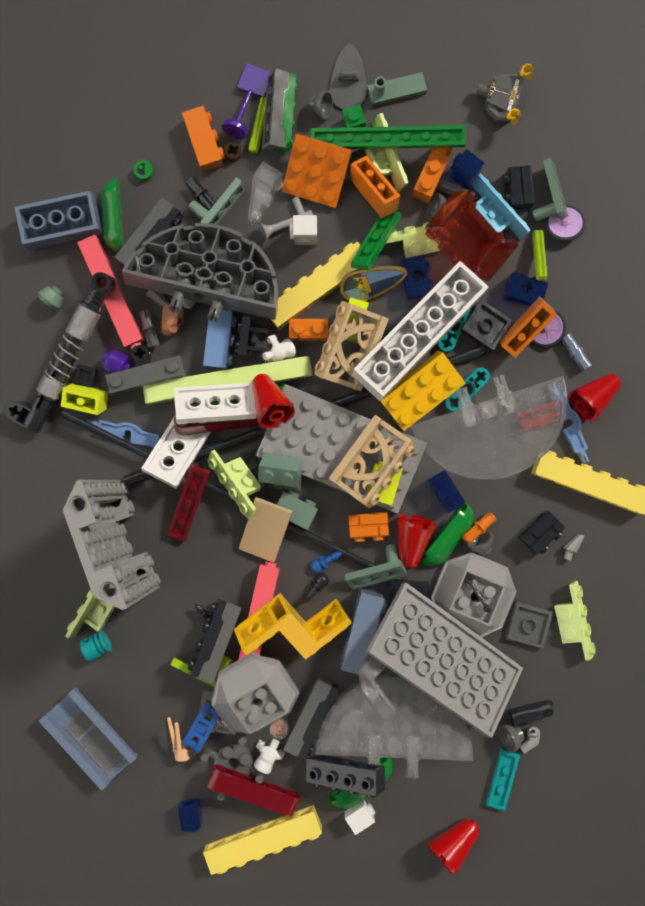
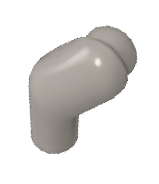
[520,726,540,754]

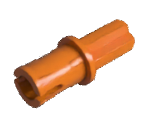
[462,512,496,544]

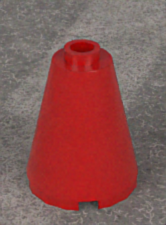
[567,373,621,423]
[252,374,295,429]
[397,514,436,569]
[427,818,480,876]

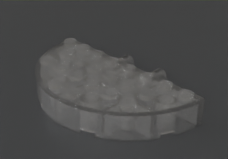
[411,374,567,480]
[314,674,473,779]

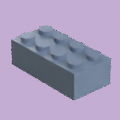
[14,191,103,250]
[340,588,387,676]

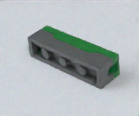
[262,68,297,155]

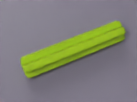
[248,97,266,153]
[532,230,548,281]

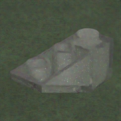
[248,161,284,227]

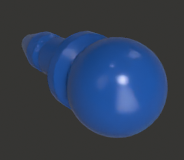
[310,552,342,574]

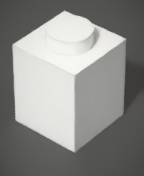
[344,799,376,835]

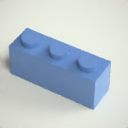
[203,310,237,370]

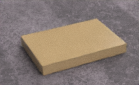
[239,497,292,562]

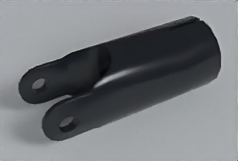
[509,700,554,726]

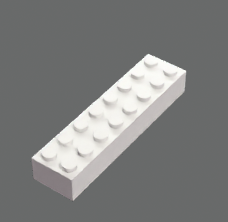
[352,261,489,401]

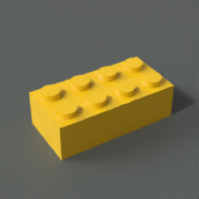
[380,351,465,431]

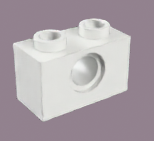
[290,215,317,245]

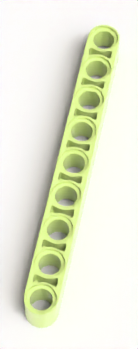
[142,356,313,404]

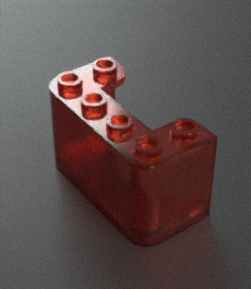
[425,190,519,281]

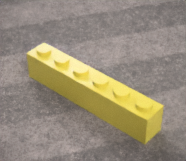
[271,242,361,330]
[531,450,645,515]
[203,805,322,875]

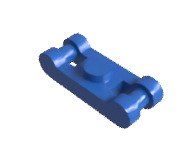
[181,700,220,754]

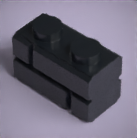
[503,165,535,210]
[518,511,565,555]

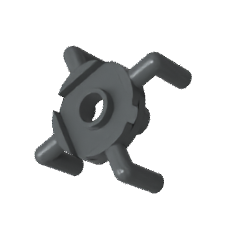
[201,733,265,801]

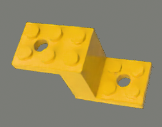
[234,593,352,660]

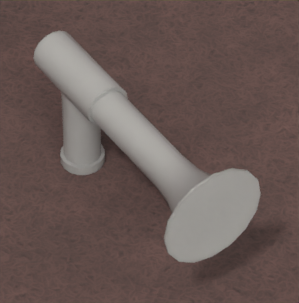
[260,197,313,241]

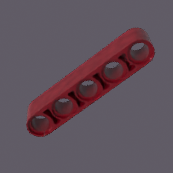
[174,415,260,435]
[206,765,301,816]

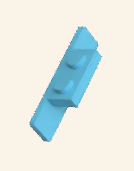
[470,173,530,240]

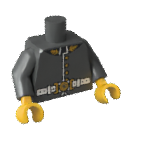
[476,63,534,125]

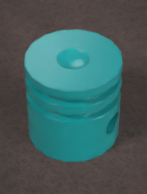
[80,630,112,662]

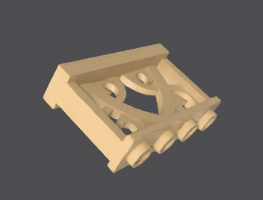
[315,301,389,391]
[329,415,416,508]

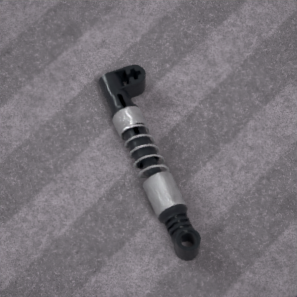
[5,272,116,433]

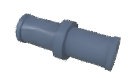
[561,333,593,371]

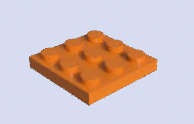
[282,134,352,208]

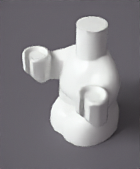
[262,335,296,362]
[254,739,285,774]

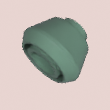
[38,286,64,310]

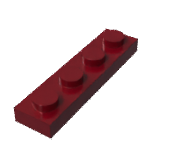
[167,464,211,542]

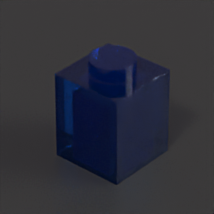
[178,798,203,833]

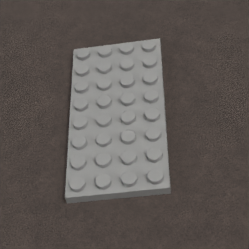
[256,384,427,513]
[366,583,523,738]

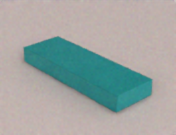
[485,748,520,811]

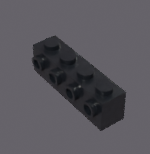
[306,754,385,798]

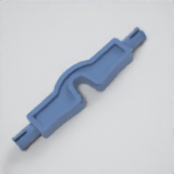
[548,382,589,464]
[87,419,160,448]

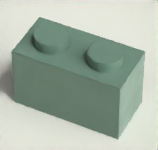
[277,490,318,530]

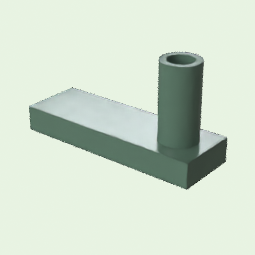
[367,72,427,106]
[533,158,569,221]
[188,177,246,225]
[345,544,407,590]

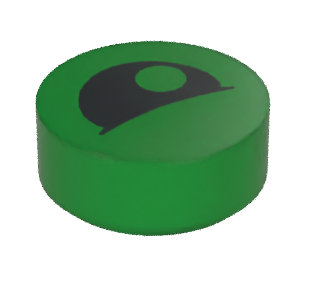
[134,160,154,181]

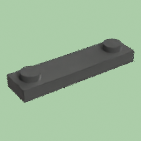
[105,355,186,395]

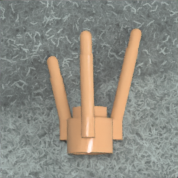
[167,717,195,761]

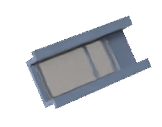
[39,687,138,791]

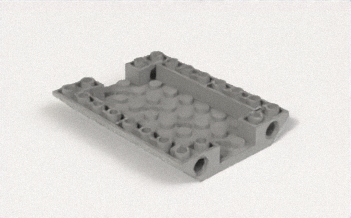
[63,479,161,610]

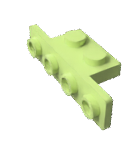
[364,113,408,192]
[386,218,459,258]
[208,450,261,520]
[554,581,595,661]
[65,590,115,639]

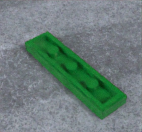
[351,211,401,271]

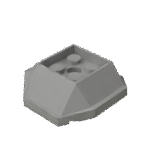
[430,552,517,637]
[211,652,299,734]

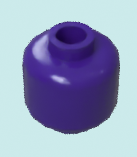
[101,349,131,374]

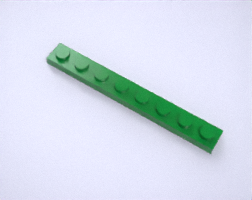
[311,125,466,149]

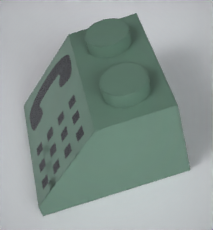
[258,453,302,492]

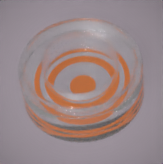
[270,718,289,740]

